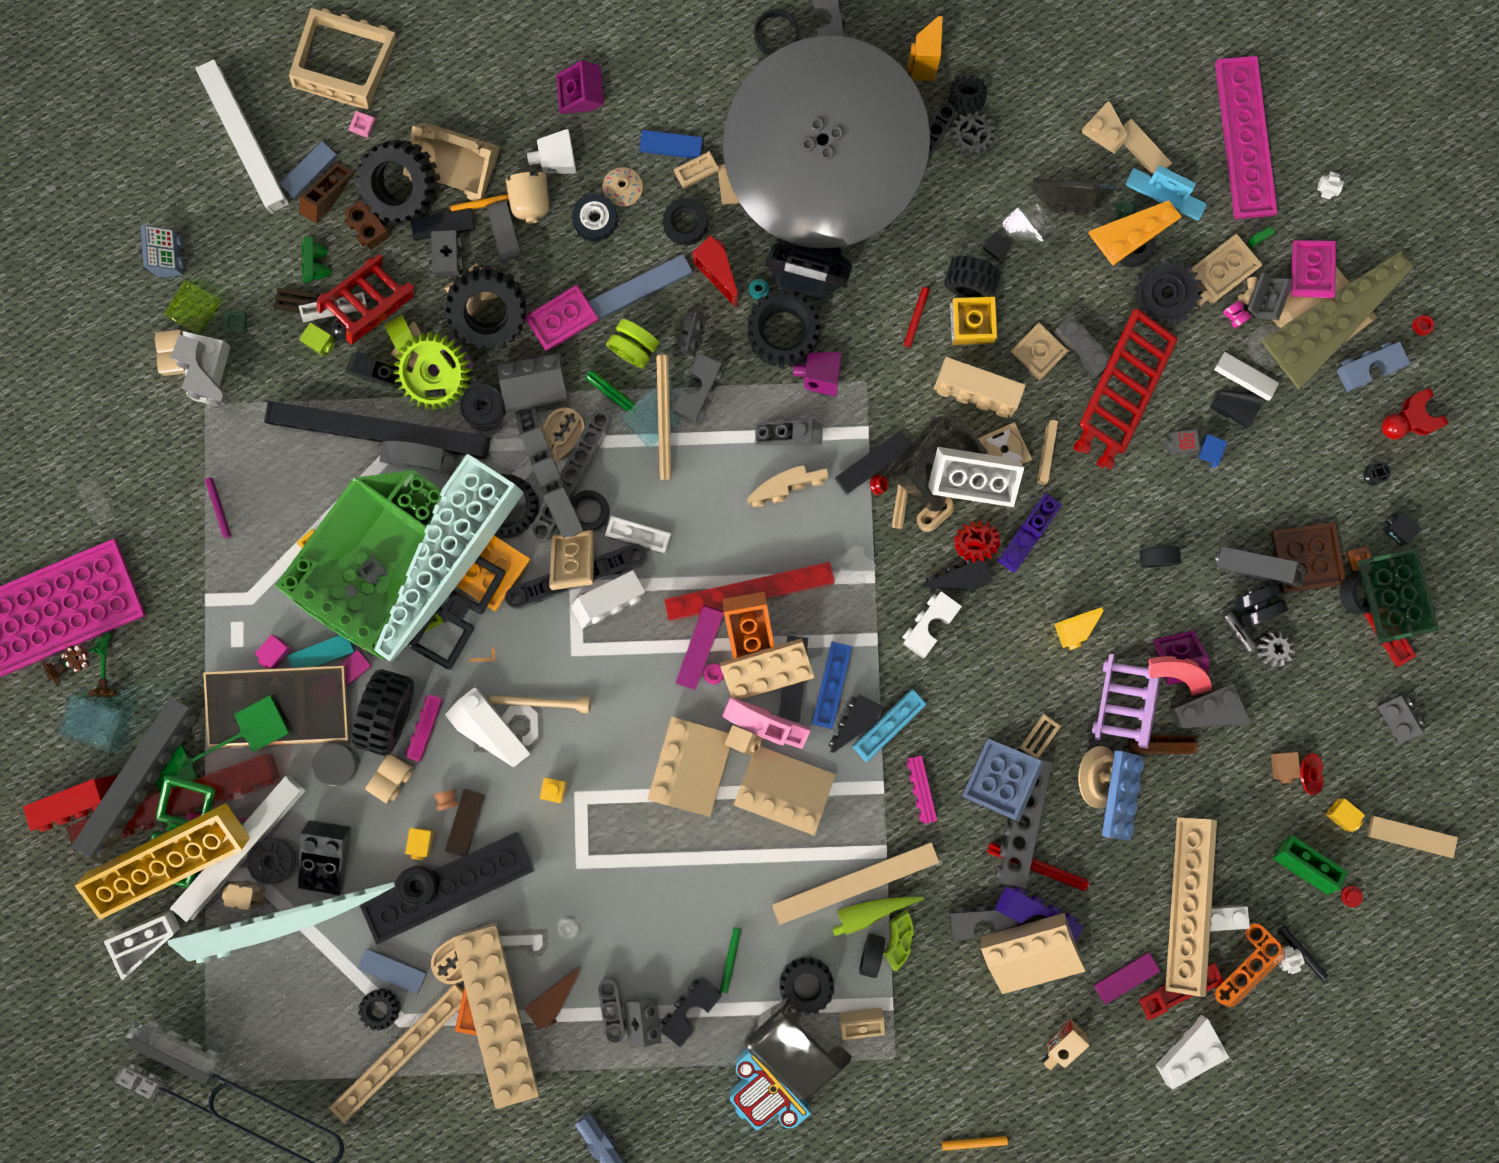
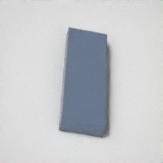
[279,141,338,200]
[358,948,427,994]

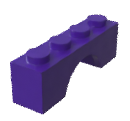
[995,886,1084,943]

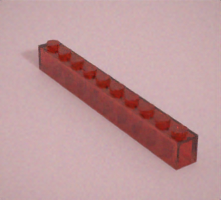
[66,754,280,851]

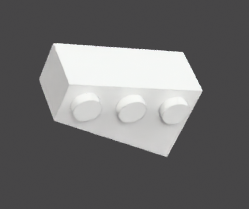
[104,910,180,980]

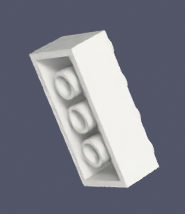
[928,447,1024,507]

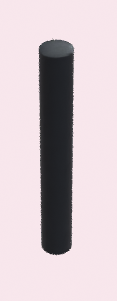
[1278,925,1328,981]

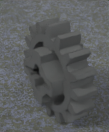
[950,111,995,157]

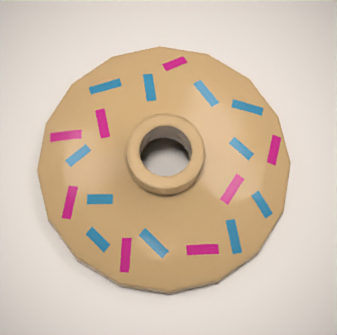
[603,167,643,207]

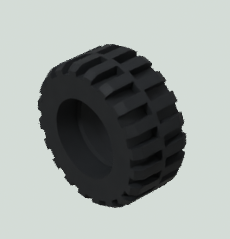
[355,140,440,223]
[445,265,527,350]
[351,669,414,756]

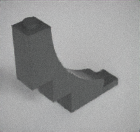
[515,407,583,538]

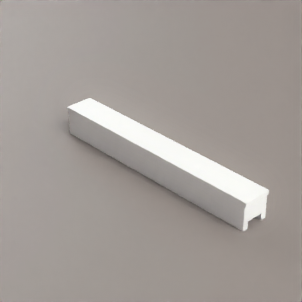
[195,59,289,214]
[170,776,306,922]

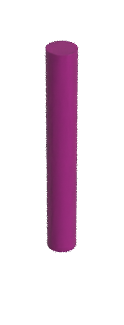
[205,477,232,539]

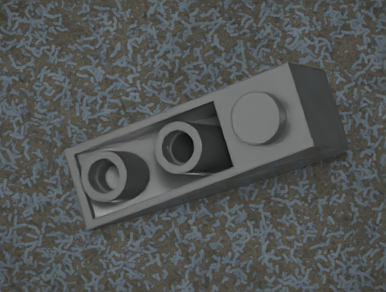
[755,419,823,446]

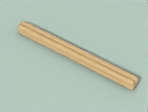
[657,354,671,480]

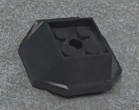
[765,241,852,299]

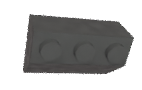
[497,353,568,412]

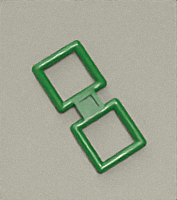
[150,774,215,888]

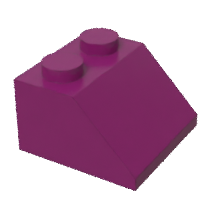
[556,60,604,114]
[1153,630,1209,685]

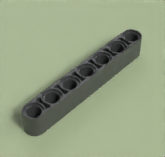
[532,410,611,542]

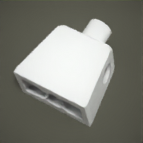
[527,129,577,174]

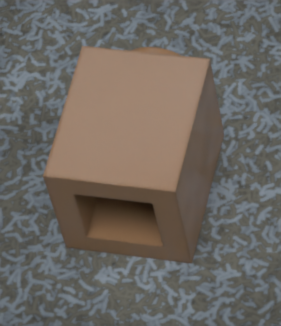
[1270,752,1301,783]

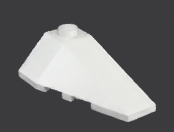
[445,687,531,767]

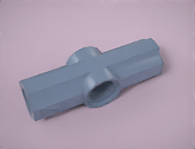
[574,1112,625,1163]

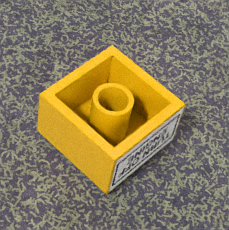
[950,297,997,345]

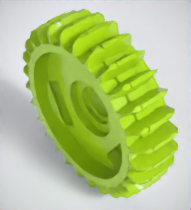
[393,332,472,410]

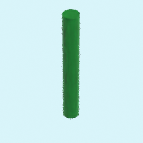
[720,927,742,993]

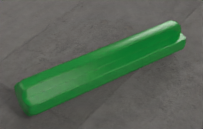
[585,370,638,415]

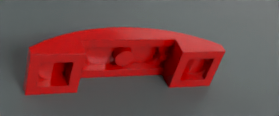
[1139,962,1224,1021]

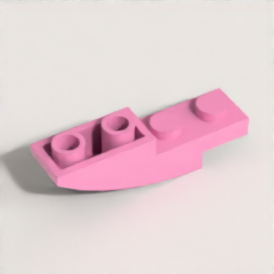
[722,697,810,749]

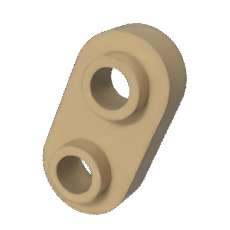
[917,496,954,532]

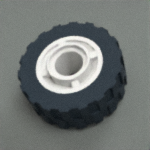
[572,193,618,242]

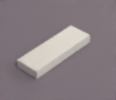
[1214,352,1279,401]
[605,516,671,554]

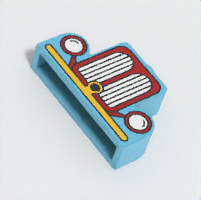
[730,1042,811,1130]

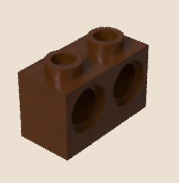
[343,198,391,250]

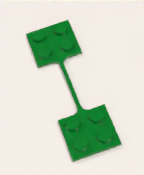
[155,695,289,797]

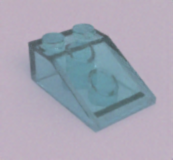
[57,694,131,752]

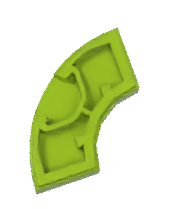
[883,910,914,971]

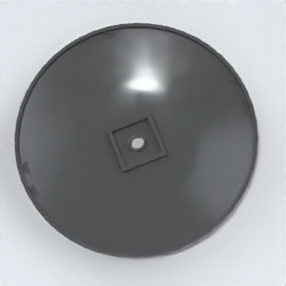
[723,36,930,249]

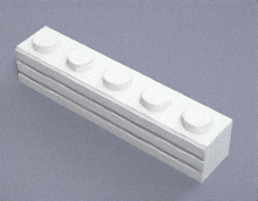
[299,292,367,322]

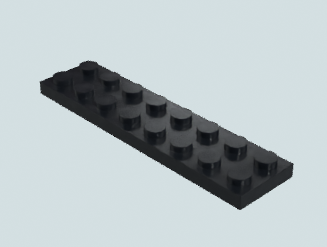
[359,832,535,945]

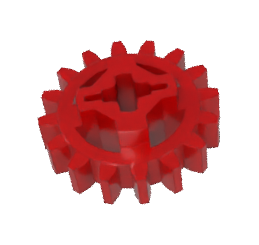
[954,521,1000,563]

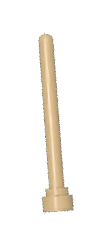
[489,695,591,713]

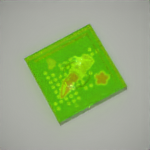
[163,280,221,335]

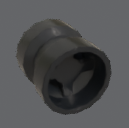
[1363,462,1391,486]

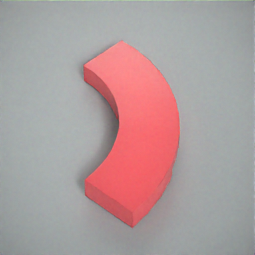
[1149,656,1212,696]

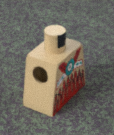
[1042,1019,1090,1070]

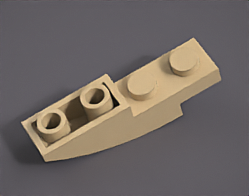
[747,465,829,508]

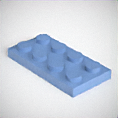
[1102,751,1144,841]

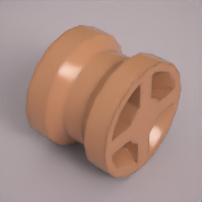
[433,789,458,811]

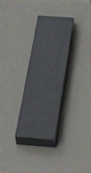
[834,430,912,495]
[779,635,808,722]

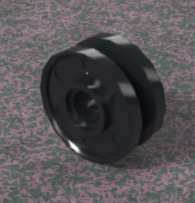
[460,384,506,431]
[247,838,297,885]

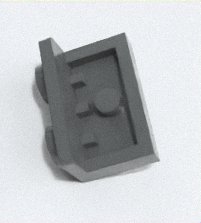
[1248,273,1293,320]
[1378,692,1426,744]

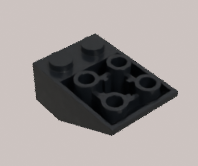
[298,820,351,895]

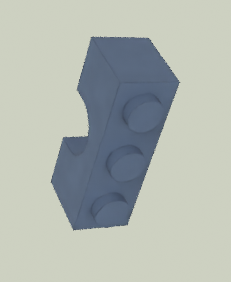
[1337,342,1410,392]

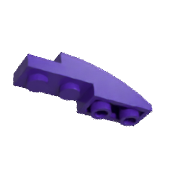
[997,493,1063,573]

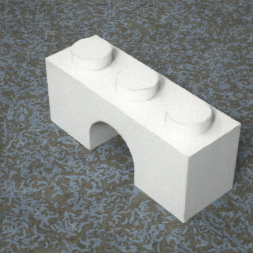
[902,592,962,658]

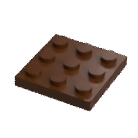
[1271,522,1345,594]

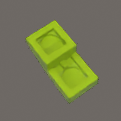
[384,315,414,353]

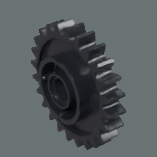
[1134,258,1204,326]

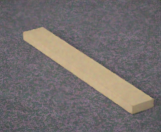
[772,842,939,925]
[329,983,468,1124]

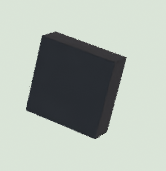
[983,231,1012,261]

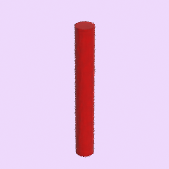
[903,287,930,348]

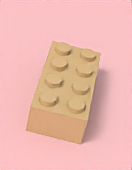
[933,357,1025,418]

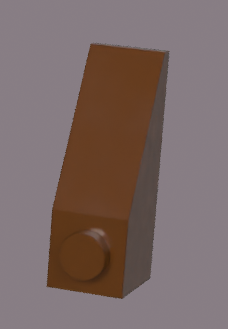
[299,162,354,223]
[524,967,582,1030]

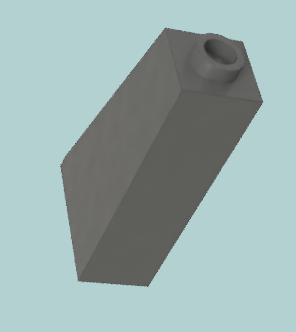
[1216,547,1307,589]

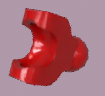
[1381,388,1449,440]

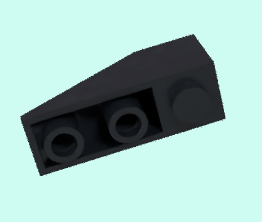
[345,351,406,392]
[923,558,993,591]
[828,694,882,753]

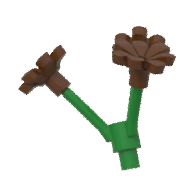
[41,632,118,698]

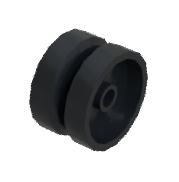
[1233,583,1289,628]

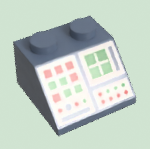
[141,225,185,278]

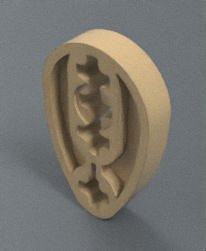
[543,408,585,462]
[431,938,463,984]

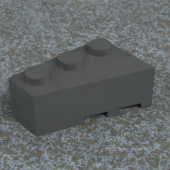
[1169,684,1251,729]

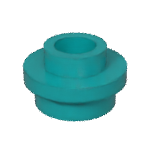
[749,279,769,300]

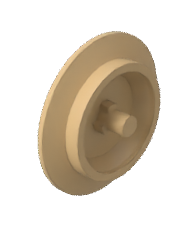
[1078,746,1114,808]

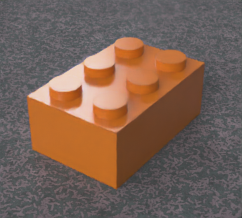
[722,592,775,659]

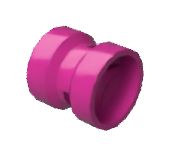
[1223,300,1252,329]

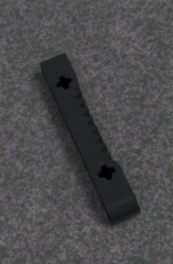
[505,544,647,609]

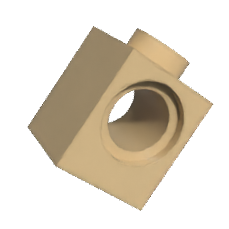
[724,725,763,757]

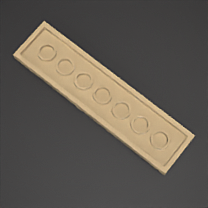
[1165,817,1217,997]

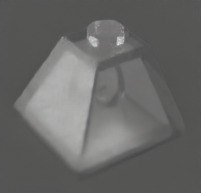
[1002,200,1061,242]

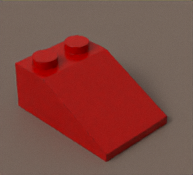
[692,236,738,308]

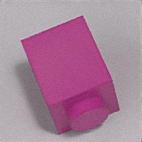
[255,634,293,669]

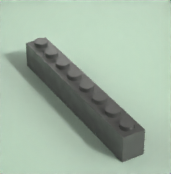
[71,698,199,864]

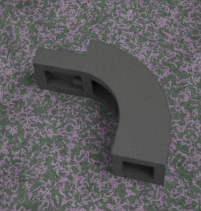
[379,441,458,475]

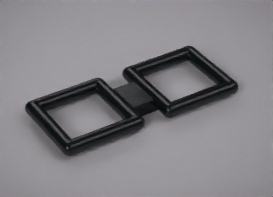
[408,556,506,670]

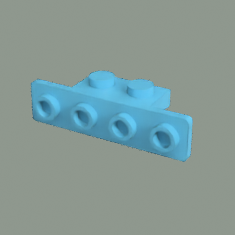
[1125,165,1207,221]

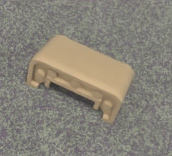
[403,124,500,201]

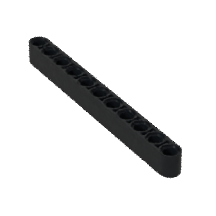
[264,401,491,459]

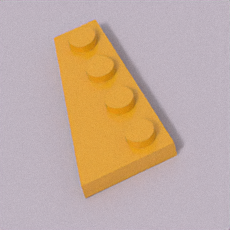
[1088,200,1182,266]

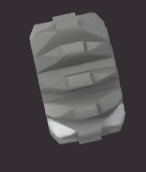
[1257,631,1295,667]

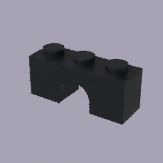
[660,976,722,1048]

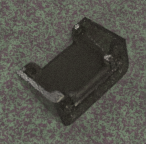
[888,416,988,512]
[745,997,852,1100]

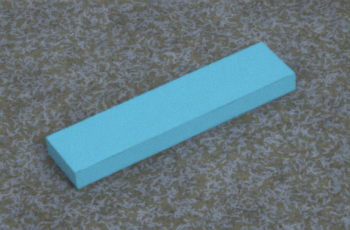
[851,689,927,762]

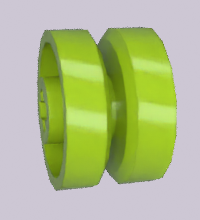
[606,319,660,369]

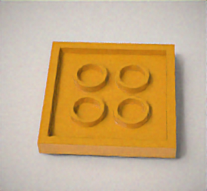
[457,536,531,612]

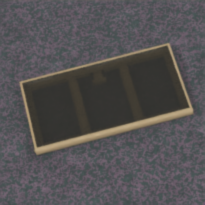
[203,665,350,748]

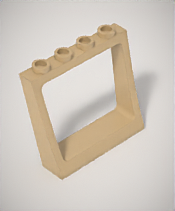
[289,8,397,110]

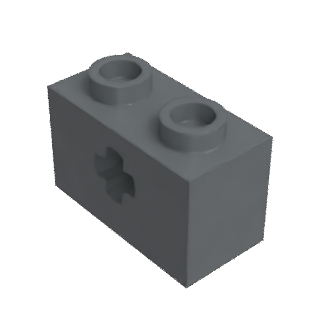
[431,230,464,277]
[624,998,662,1047]

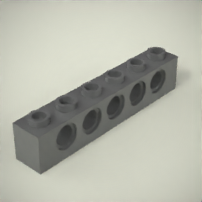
[995,759,1053,889]

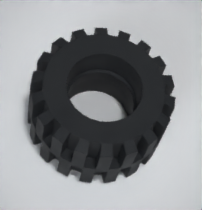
[944,256,1001,298]
[780,957,834,1015]

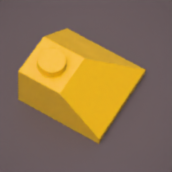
[1054,607,1103,650]

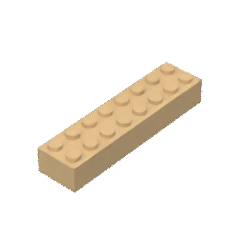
[453,922,539,1109]

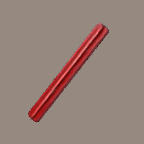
[987,842,1089,891]

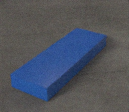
[639,130,703,159]

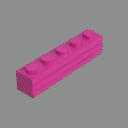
[406,694,443,762]
[906,755,937,824]

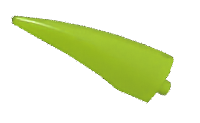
[832,897,924,936]

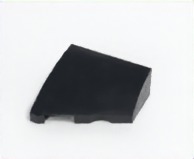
[1209,390,1265,428]

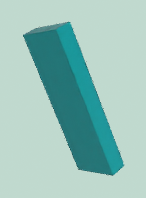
[287,635,355,668]

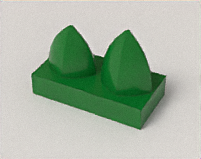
[302,236,333,283]

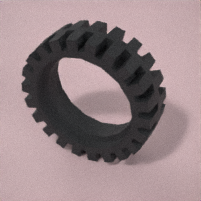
[494,474,538,537]

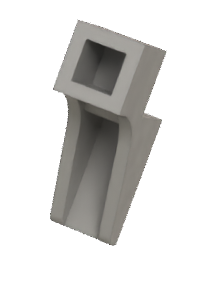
[170,334,229,407]

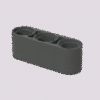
[486,199,522,261]
[598,977,626,1043]

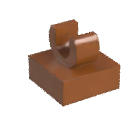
[1345,546,1374,572]

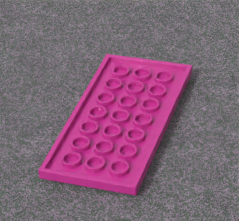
[0,539,147,678]

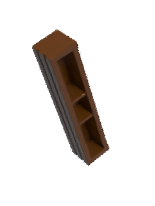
[1128,735,1198,754]

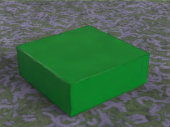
[1248,227,1275,248]

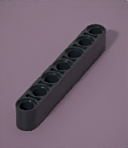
[885,103,956,229]

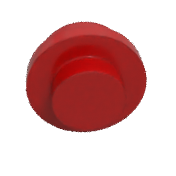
[1412,315,1434,336]
[870,474,888,496]
[1340,886,1363,907]

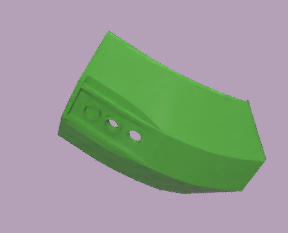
[275,470,442,660]

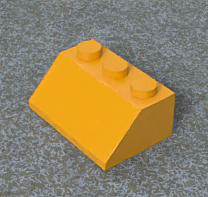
[907,16,942,81]

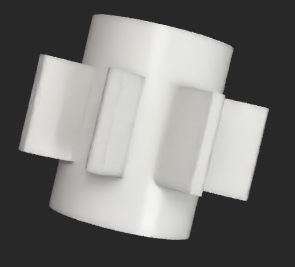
[1317,172,1344,199]
[1279,946,1304,974]

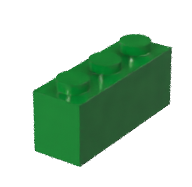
[1272,835,1348,895]

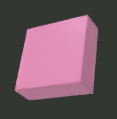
[349,111,376,138]

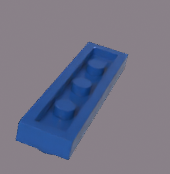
[812,641,852,729]

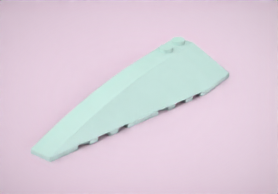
[374,454,524,662]
[168,881,397,963]

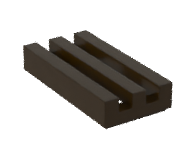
[273,288,319,313]

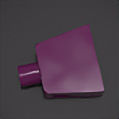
[793,352,841,397]

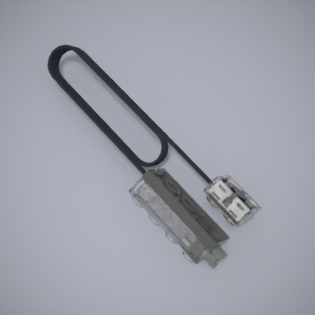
[113,1020,344,1163]

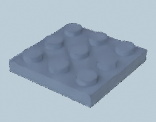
[962,738,1045,822]

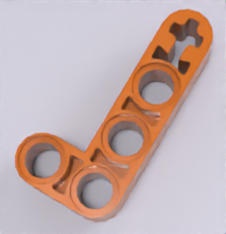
[1215,923,1286,1007]

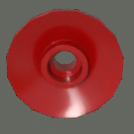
[1300,753,1324,796]

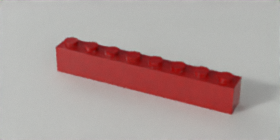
[664,562,835,622]

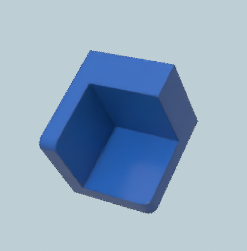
[1199,434,1227,468]

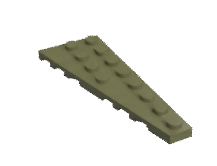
[1261,251,1414,390]

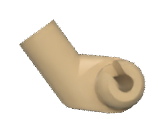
[1238,277,1258,305]

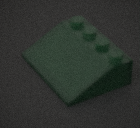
[1357,548,1440,644]

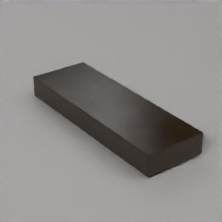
[445,789,485,857]

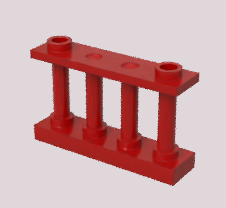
[317,254,415,345]

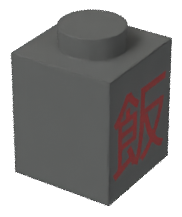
[1165,430,1200,456]

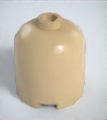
[505,172,550,224]

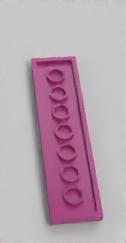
[1215,56,1277,220]

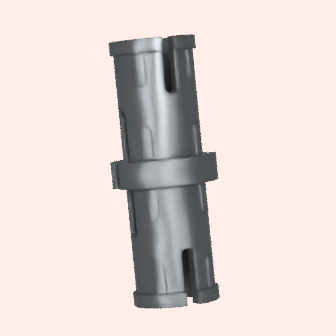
[1221,611,1258,653]

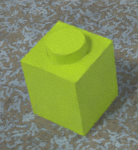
[299,323,336,357]

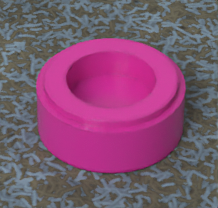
[703,663,724,685]

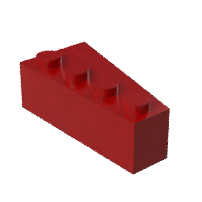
[23,775,118,832]

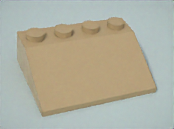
[647,717,730,817]
[734,746,836,836]
[981,913,1085,994]

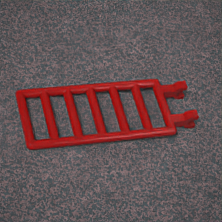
[1073,309,1178,469]

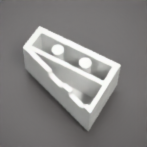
[183,331,231,405]
[571,570,645,629]
[1156,1015,1229,1090]

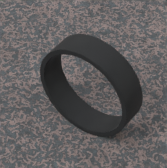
[754,9,799,56]

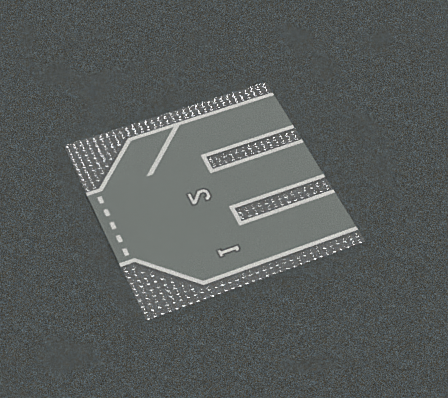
[205,381,895,1083]

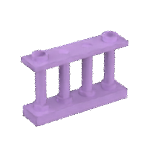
[1092,654,1160,749]

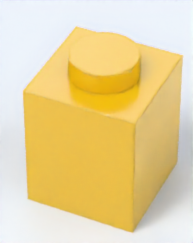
[539,777,568,803]
[1325,798,1365,832]
[405,827,435,860]

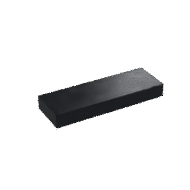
[410,209,475,241]

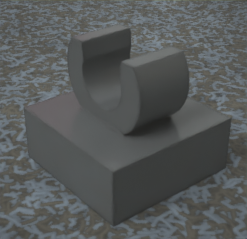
[358,555,387,584]

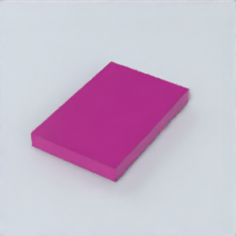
[1291,240,1336,298]
[526,284,599,352]

